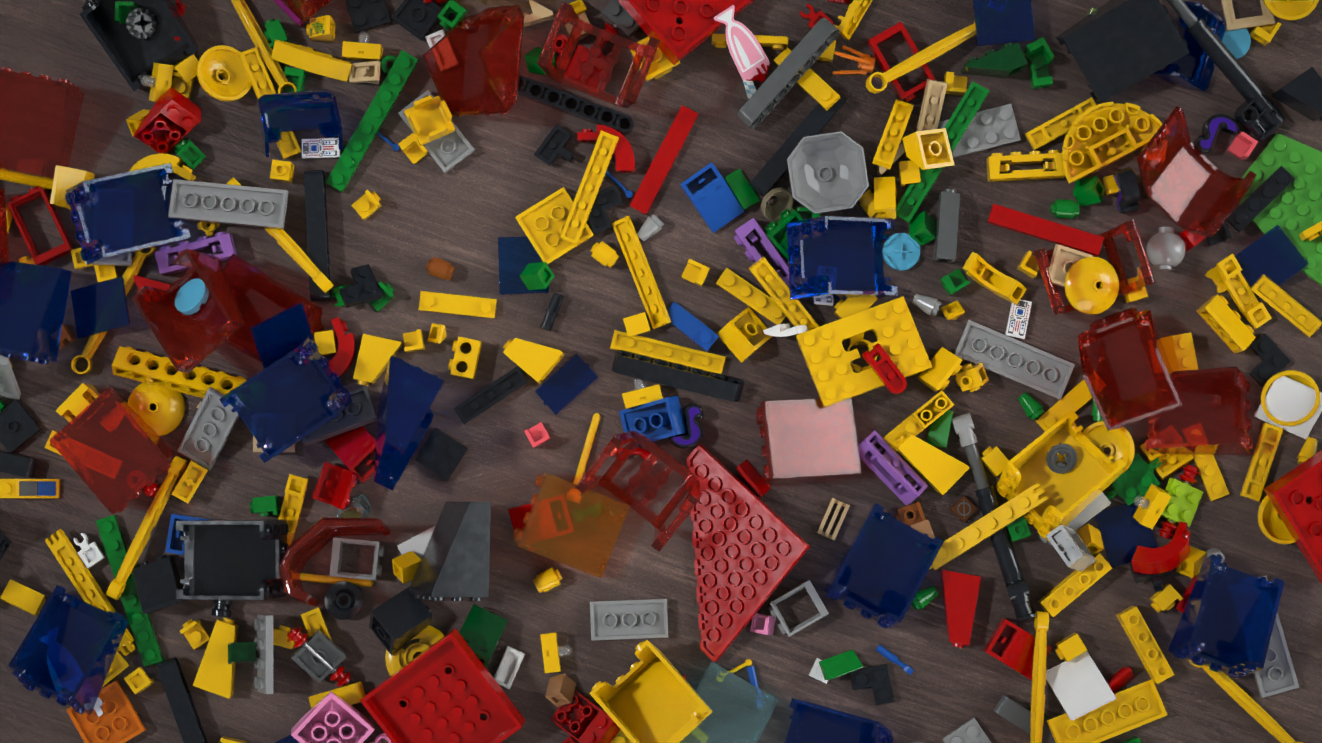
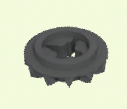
[126,8,157,39]
[1046,443,1077,474]

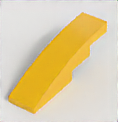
[271,39,352,82]

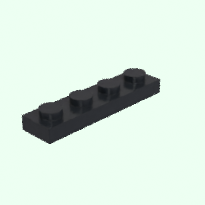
[1225,166,1295,233]
[454,366,528,425]

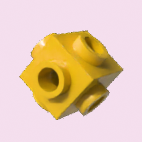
[956,363,989,392]

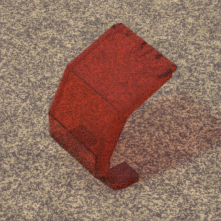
[1137,106,1256,237]
[278,517,391,608]

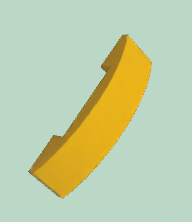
[1216,254,1272,329]
[278,474,308,552]

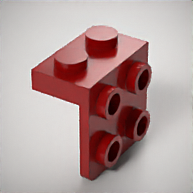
[311,462,357,510]

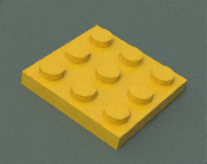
[515,187,594,265]

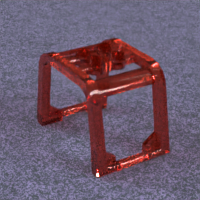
[537,2,660,108]
[1034,220,1155,316]
[576,431,700,552]

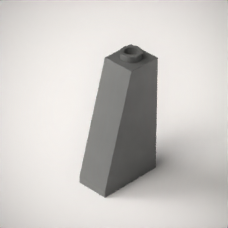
[932,189,960,264]

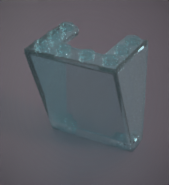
[680,660,779,743]

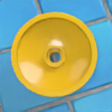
[1263,0,1319,21]
[197,45,252,102]
[1065,257,1119,314]
[1261,370,1320,426]
[127,383,185,437]
[1082,421,1135,474]
[1258,495,1310,544]

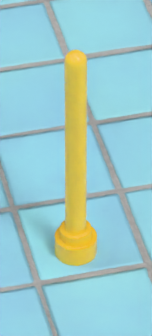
[565,413,601,503]
[287,568,374,587]

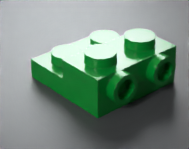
[765,208,819,264]

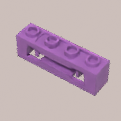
[734,218,797,287]
[154,231,238,276]
[853,430,928,506]

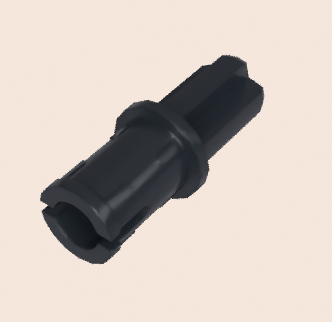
[540,293,564,331]

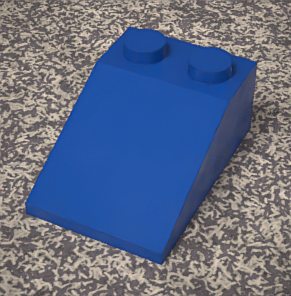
[619,396,688,448]

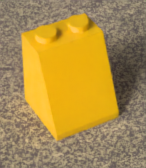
[503,338,565,384]

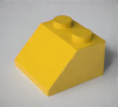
[717,307,772,363]
[1149,332,1198,378]

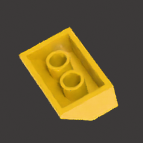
[1196,294,1256,354]

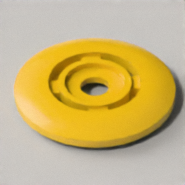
[385,625,451,676]

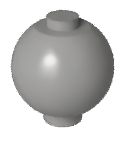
[1146,227,1185,271]

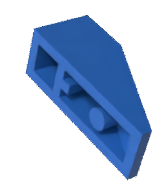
[667,302,719,352]

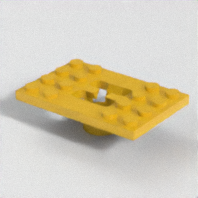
[796,296,932,408]

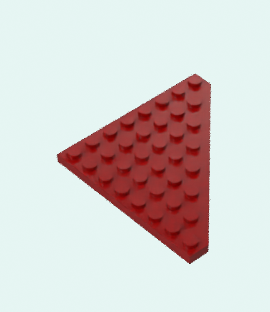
[687,444,810,662]

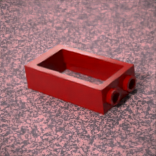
[867,21,935,102]
[7,186,75,267]

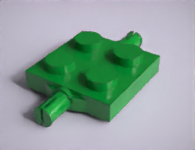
[1104,453,1162,506]

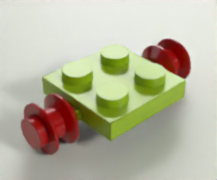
[1157,464,1203,540]

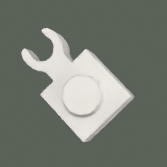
[74,533,105,569]

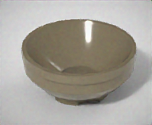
[761,188,794,221]

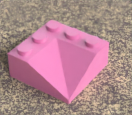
[291,691,375,743]

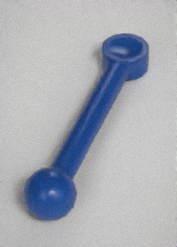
[377,131,400,151]
[605,168,633,198]

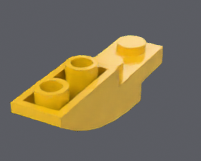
[883,390,954,452]

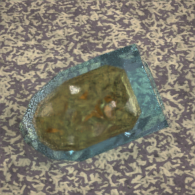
[337,494,371,524]

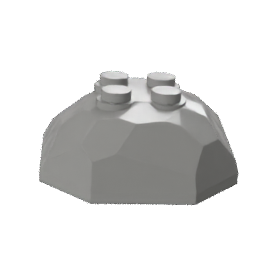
[787,131,869,214]

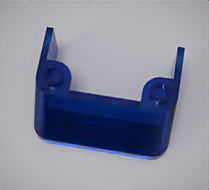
[1153,1,1226,91]
[258,89,343,157]

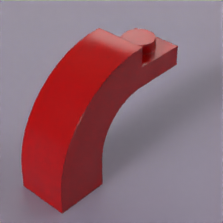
[577,125,635,173]
[315,317,357,385]
[1131,522,1191,574]

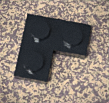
[588,185,623,235]
[340,264,383,308]
[1248,333,1291,387]
[849,663,895,706]

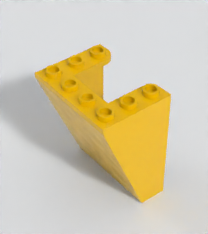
[996,410,1127,542]
[589,640,713,743]

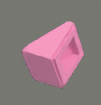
[750,613,776,635]

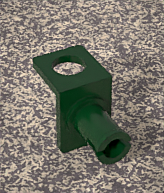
[228,642,256,664]

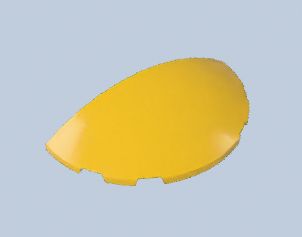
[1062,102,1168,184]

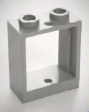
[1046,524,1096,572]
[329,537,384,580]
[768,579,829,637]

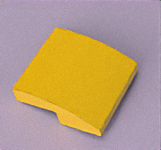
[1140,425,1194,480]

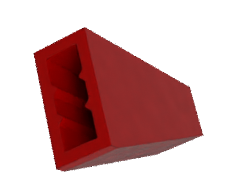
[940,569,981,648]

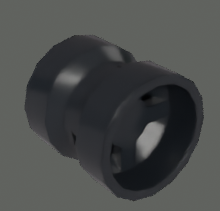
[211,600,233,618]

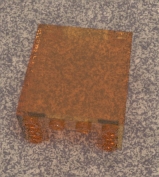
[512,471,630,578]

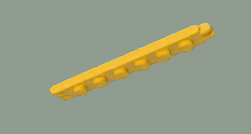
[921,482,1049,571]
[45,529,135,656]

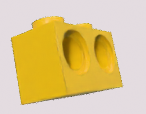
[448,336,482,380]

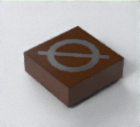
[950,495,977,523]

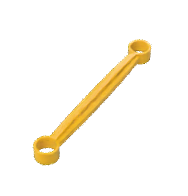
[231,0,299,103]
[866,13,996,94]
[226,177,334,293]
[71,237,157,375]
[106,456,187,600]
[1030,611,1049,743]
[1188,648,1303,743]

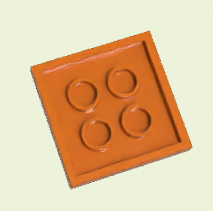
[66,680,146,743]

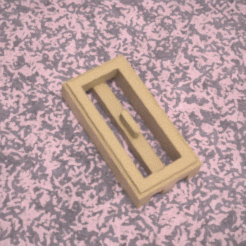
[817,498,850,541]

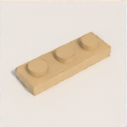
[916,79,947,132]

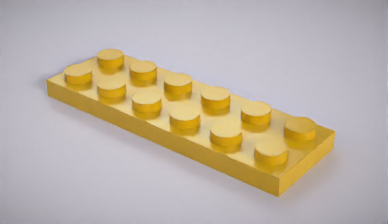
[1047,679,1167,743]

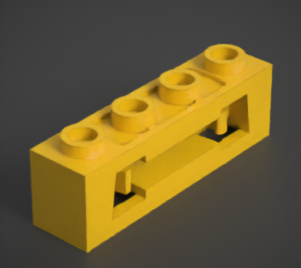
[986,150,1065,182]
[1037,553,1112,617]
[1115,605,1175,684]

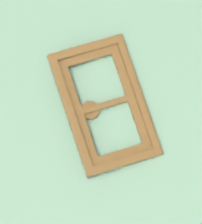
[1221,0,1275,31]

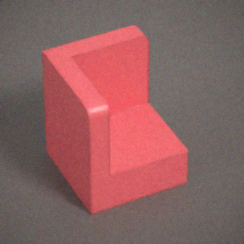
[1226,131,1258,161]
[524,422,551,448]

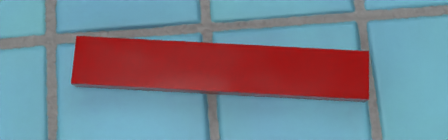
[629,105,699,215]
[987,204,1104,257]

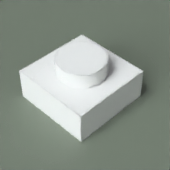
[809,658,828,684]

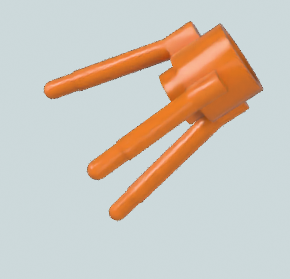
[832,45,875,75]

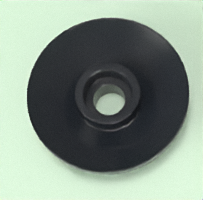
[324,581,363,620]

